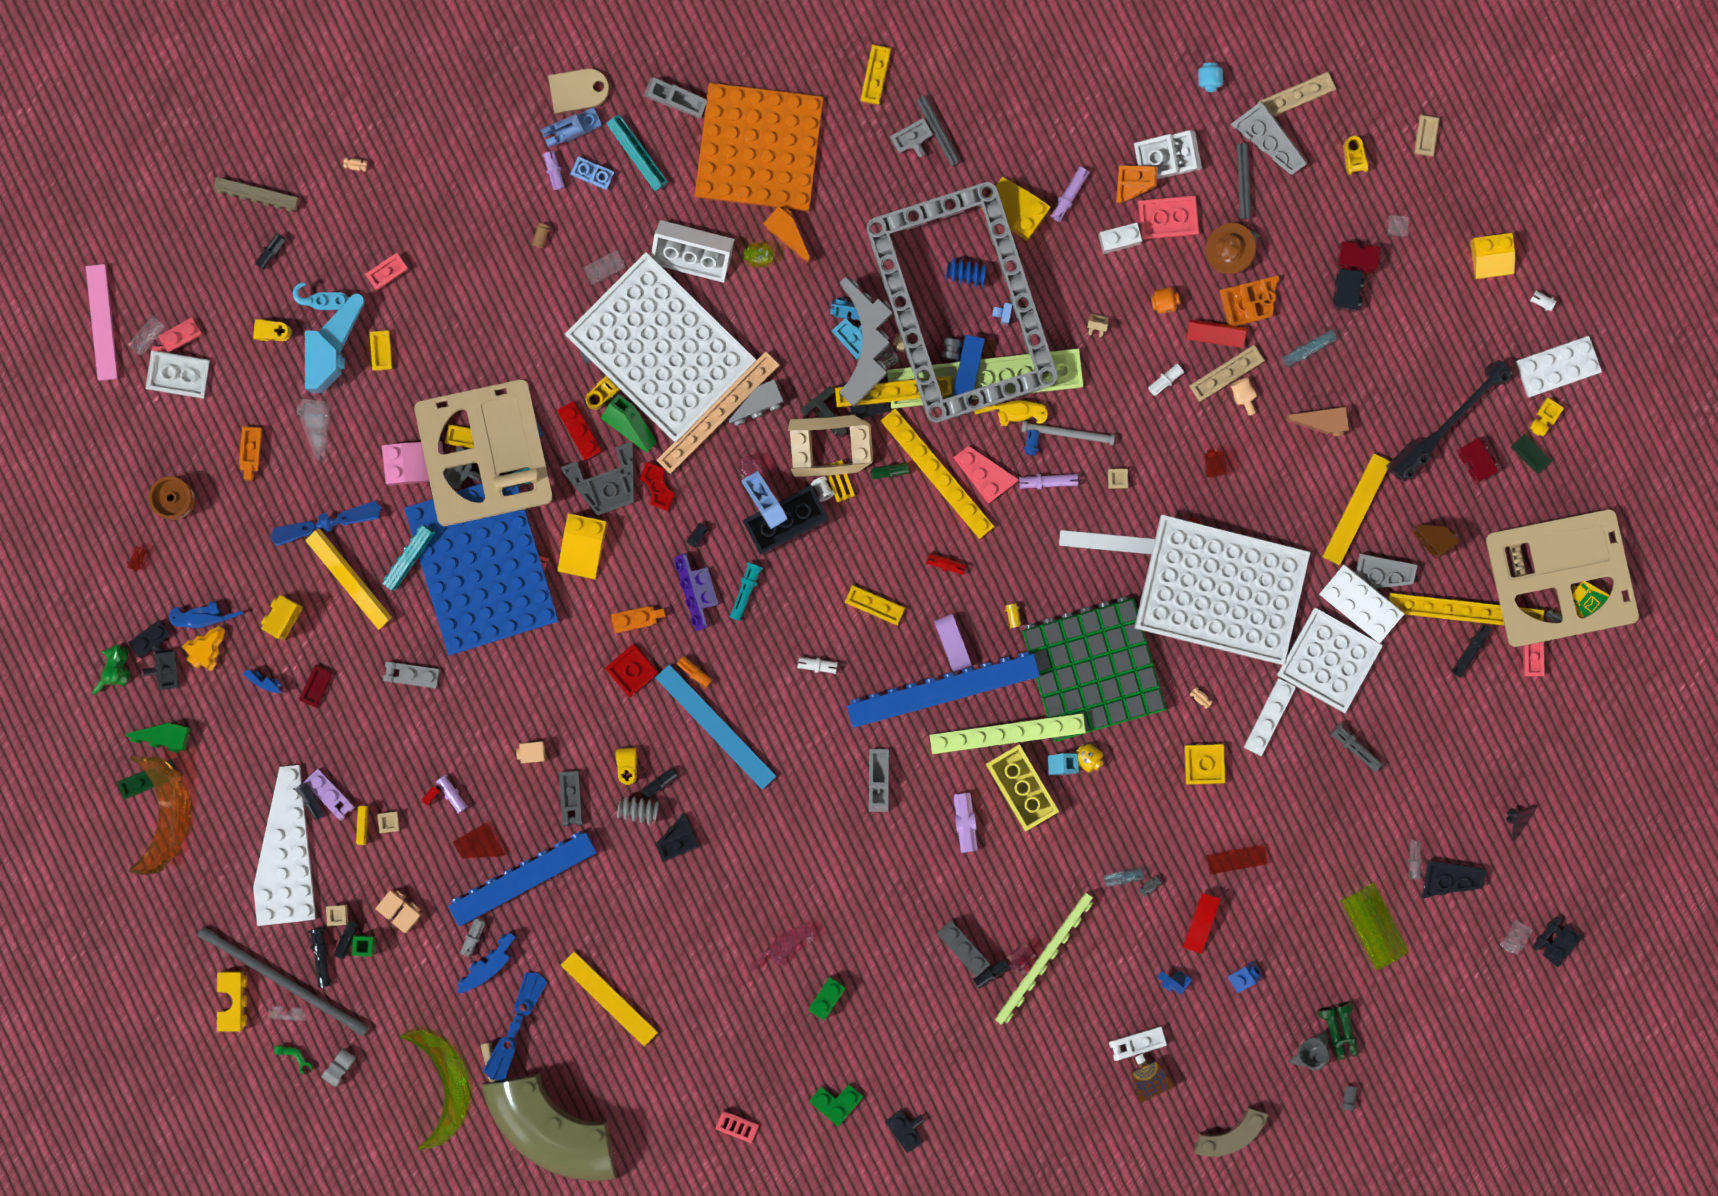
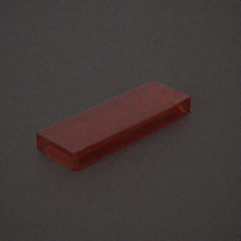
[1206,845,1267,875]

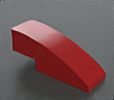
[1182,892,1220,953]

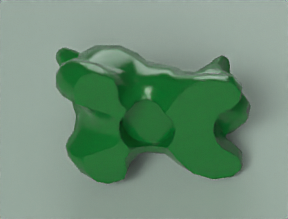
[92,645,130,695]

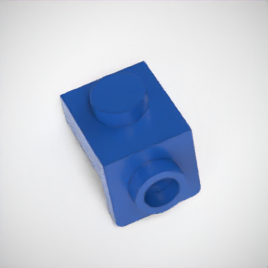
[1228,961,1262,993]
[1157,970,1192,995]

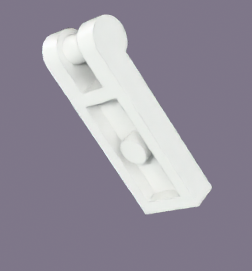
[1109,1026,1167,1061]

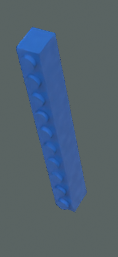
[846,651,1041,728]

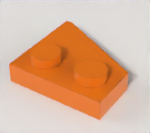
[1116,166,1158,203]

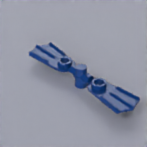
[270,501,382,546]
[483,972,547,1081]

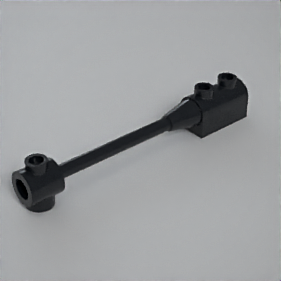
[1386,360,1512,483]

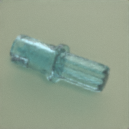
[1104,868,1143,887]

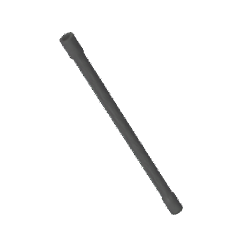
[197,926,369,1037]

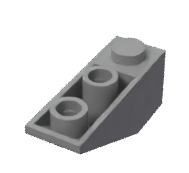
[729,380,784,426]

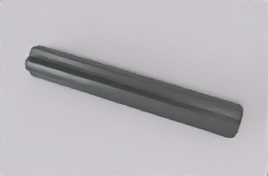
[917,96,960,166]
[1237,143,1251,219]

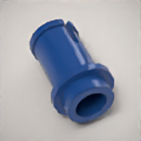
[1023,430,1040,456]

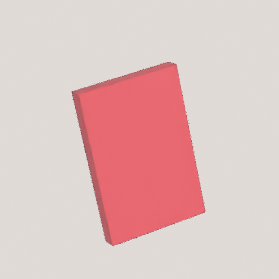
[1138,196,1199,240]

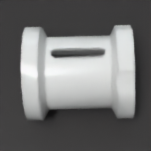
[811,476,835,502]

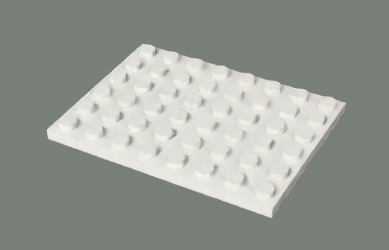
[565,252,756,443]
[1134,515,1310,665]

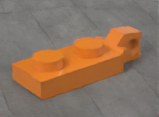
[239,426,262,481]
[611,606,666,633]

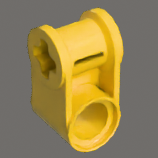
[1343,136,1368,175]
[253,319,292,341]
[586,376,621,410]
[616,747,637,785]

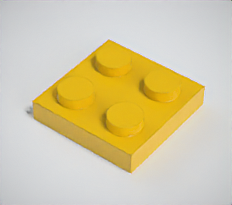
[1184,744,1225,784]

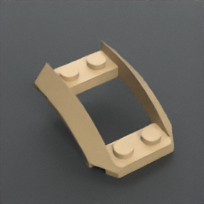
[787,414,873,477]

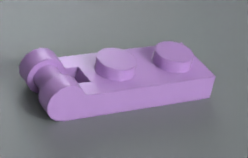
[304,769,355,821]

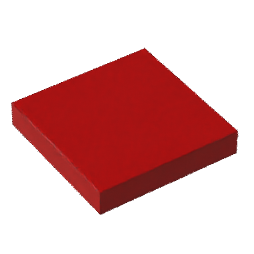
[604,643,659,698]

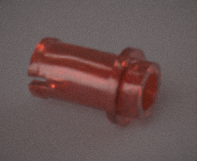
[127,546,147,572]

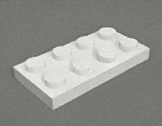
[1515,336,1602,398]
[1319,564,1405,644]

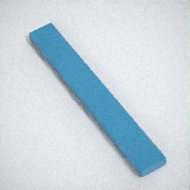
[655,665,776,790]

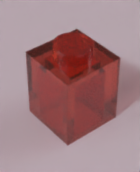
[1203,449,1227,478]

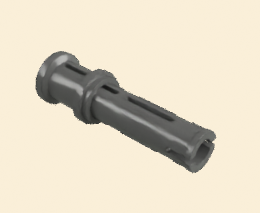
[1330,722,1383,772]

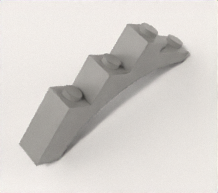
[840,277,892,407]

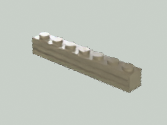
[213,177,299,212]

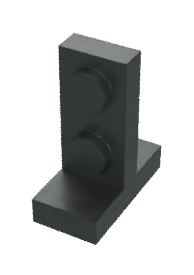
[800,386,847,438]

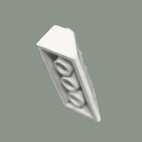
[651,220,734,283]

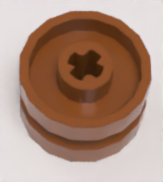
[148,476,196,521]

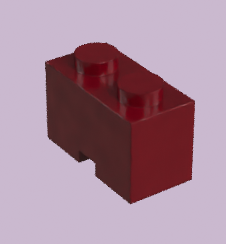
[1336,241,1380,275]
[1456,438,1499,484]

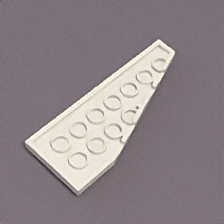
[253,765,316,926]

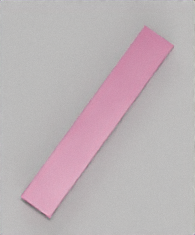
[86,264,118,381]

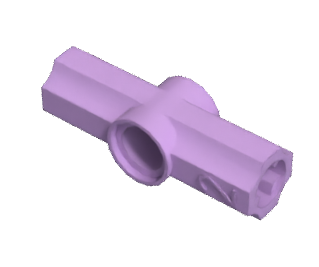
[954,793,978,853]

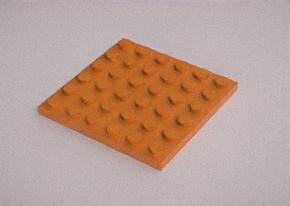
[694,83,823,212]

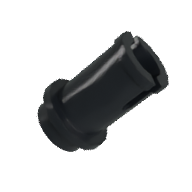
[686,523,709,548]

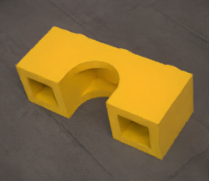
[217,971,247,1031]

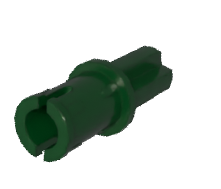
[870,462,909,480]

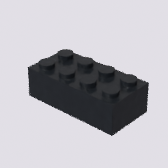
[742,485,829,556]

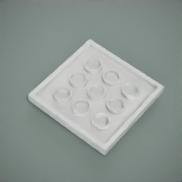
[1277,608,1383,713]

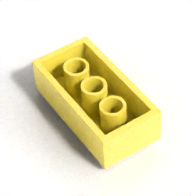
[985,744,1059,832]

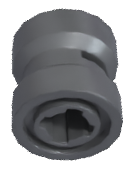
[941,338,963,361]

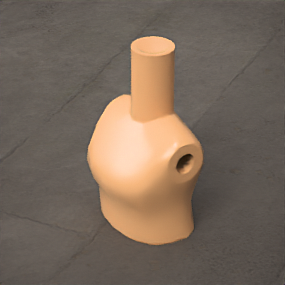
[1230,378,1257,415]

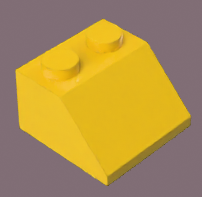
[1470,233,1515,279]
[261,595,303,641]

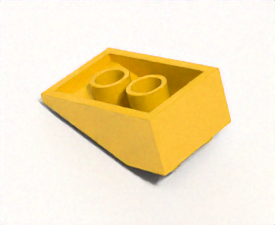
[980,177,1050,241]
[558,513,608,579]

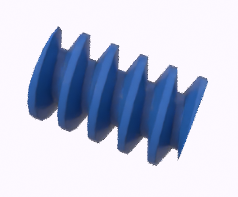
[944,257,986,287]

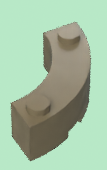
[1193,1107,1268,1156]

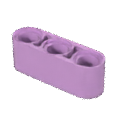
[934,614,972,672]

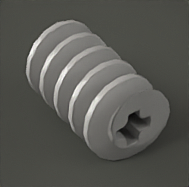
[617,795,659,825]

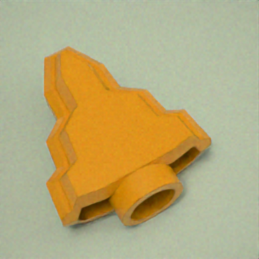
[181,626,225,671]

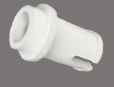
[1530,290,1556,311]

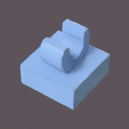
[992,303,1012,325]

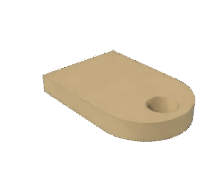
[548,69,609,115]

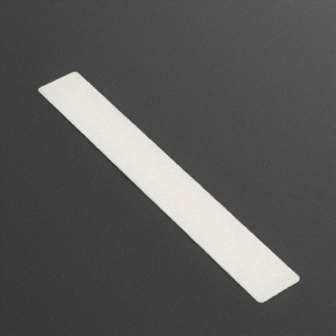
[1059,530,1155,554]

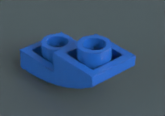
[243,669,284,694]

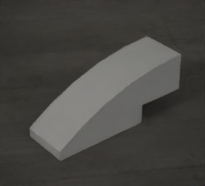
[644,78,708,118]
[869,749,889,812]

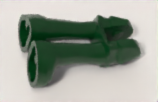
[1317,1001,1358,1060]

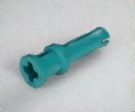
[729,562,763,621]

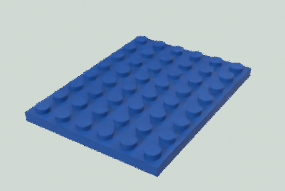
[404,484,559,656]

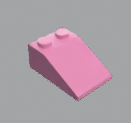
[382,441,446,486]

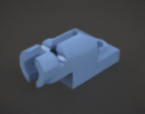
[540,108,602,147]

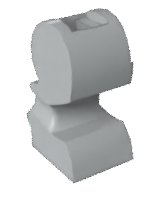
[321,1048,356,1087]

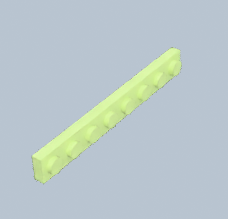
[930,713,1086,754]
[995,893,1093,1025]

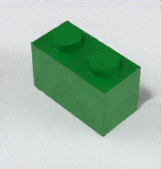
[808,976,846,1020]

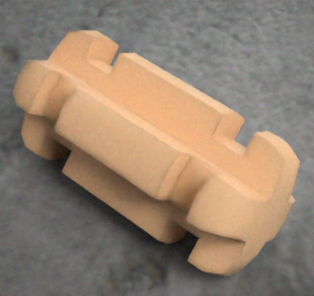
[343,157,367,171]
[1190,687,1213,709]

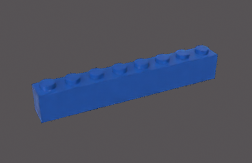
[448,831,598,927]

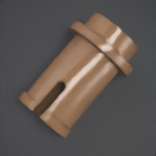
[531,223,550,248]

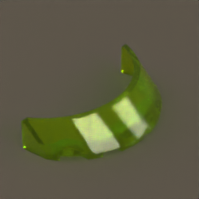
[400,1030,470,1151]

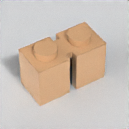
[375,890,422,933]

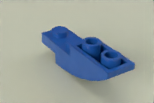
[456,932,517,994]

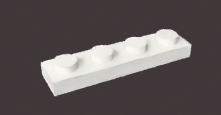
[1243,678,1296,756]

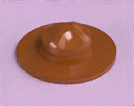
[1205,223,1256,274]

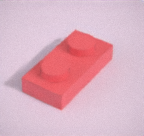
[365,253,408,291]
[158,317,202,353]
[1523,642,1544,676]

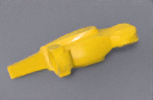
[974,400,1048,426]

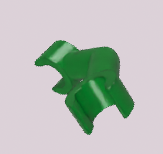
[273,1045,313,1075]

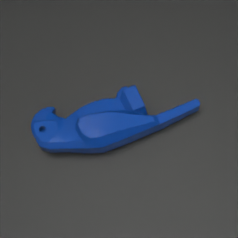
[169,601,244,629]

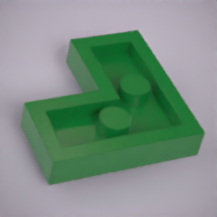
[808,1084,863,1127]

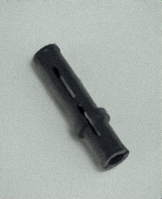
[1450,623,1493,678]

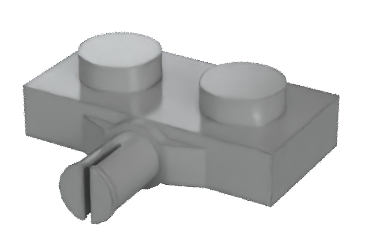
[890,118,933,158]

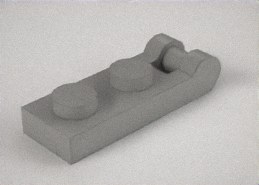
[383,662,440,689]

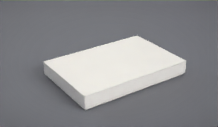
[145,351,210,399]

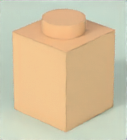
[516,742,546,763]

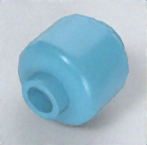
[1198,63,1223,92]

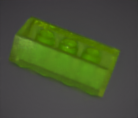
[1339,882,1408,970]

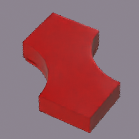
[639,461,675,512]

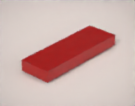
[1186,319,1247,348]

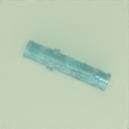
[1281,329,1337,368]

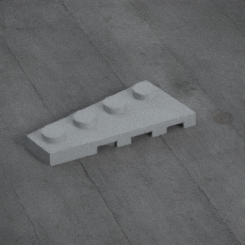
[1230,101,1308,175]

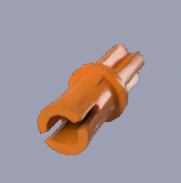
[677,656,713,688]

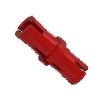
[926,553,966,576]

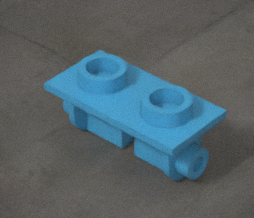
[830,297,860,320]

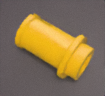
[1005,603,1022,628]

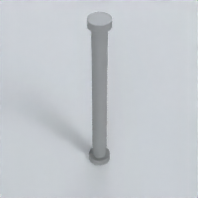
[1021,421,1115,446]

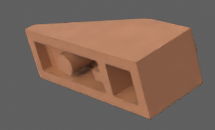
[1286,407,1349,437]

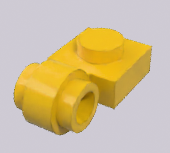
[1530,398,1564,437]

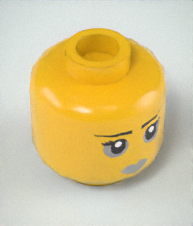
[1075,744,1104,772]

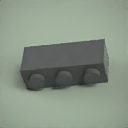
[936,920,990,977]

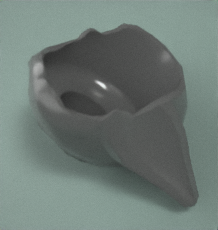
[1288,1029,1330,1071]

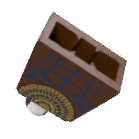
[1131,1053,1174,1103]

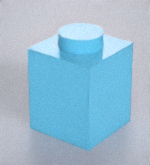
[1048,753,1079,775]

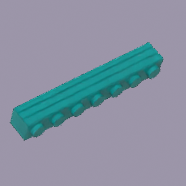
[607,114,668,192]

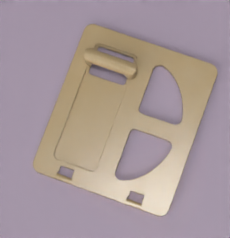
[414,380,552,526]
[1486,510,1639,647]

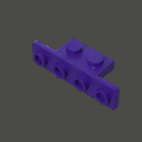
[674,553,718,631]

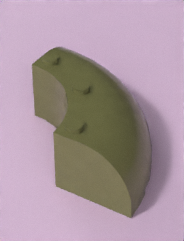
[481,1073,617,1181]

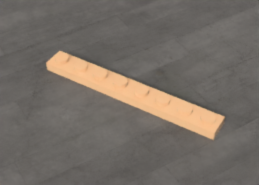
[657,352,780,474]

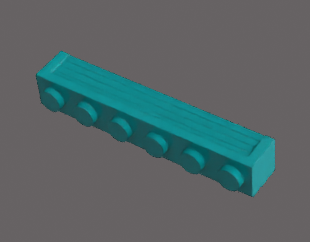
[383,525,435,591]

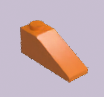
[763,206,810,263]

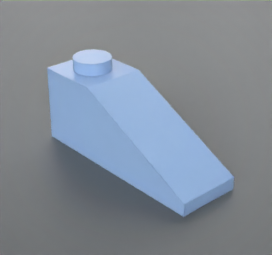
[741,471,787,529]

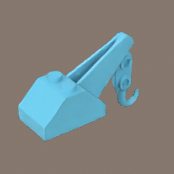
[293,282,365,393]

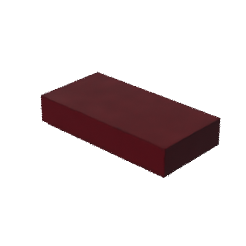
[299,665,333,708]

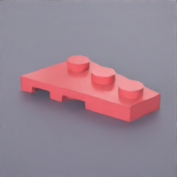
[953,446,1019,504]

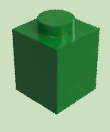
[352,935,376,957]

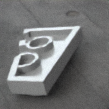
[1355,553,1417,589]

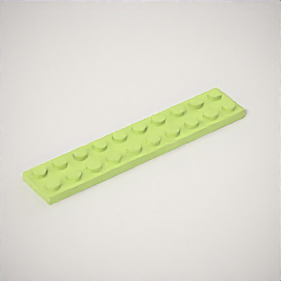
[887,349,1083,409]

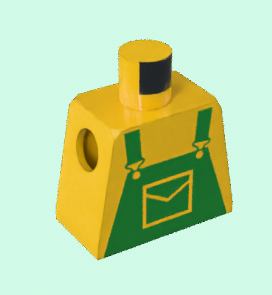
[1571,581,1610,618]

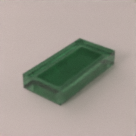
[1510,434,1552,475]

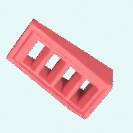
[715,1110,759,1143]

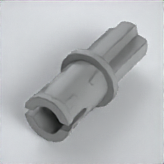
[460,918,485,957]

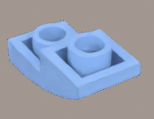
[570,156,614,190]

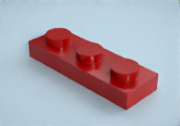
[556,401,602,461]

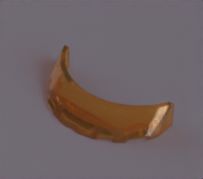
[129,756,191,875]

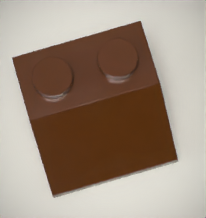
[1410,525,1459,559]

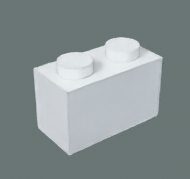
[1098,223,1142,254]

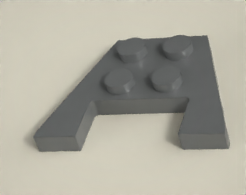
[560,442,634,516]

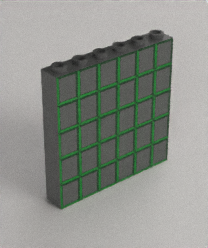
[1021,596,1167,742]

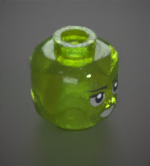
[744,242,773,268]

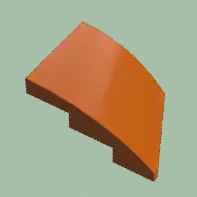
[1219,275,1279,326]

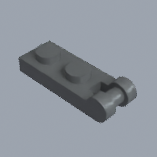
[559,771,582,827]

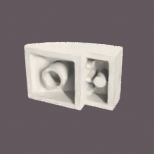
[1134,130,1202,179]

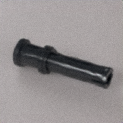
[308,927,331,988]

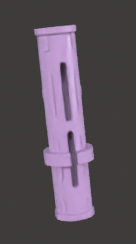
[1050,167,1090,222]
[1019,473,1078,490]

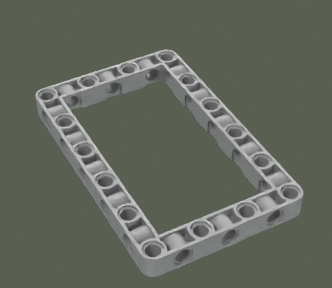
[867,182,1057,423]

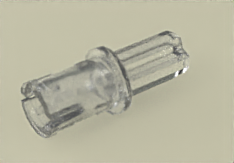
[1407,840,1423,879]

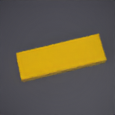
[860,44,891,105]
[844,585,905,626]

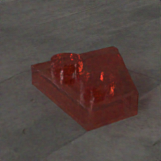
[453,822,505,859]

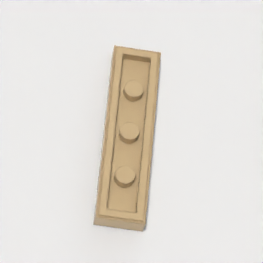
[1258,72,1336,116]
[1189,345,1265,402]

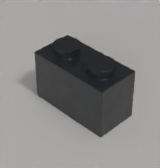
[1332,269,1365,312]

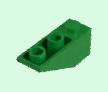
[601,394,657,453]
[125,723,191,753]

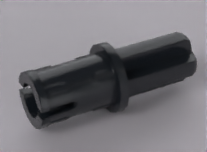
[254,233,285,270]
[641,767,678,798]
[296,782,323,820]
[334,920,359,959]
[972,959,1010,989]

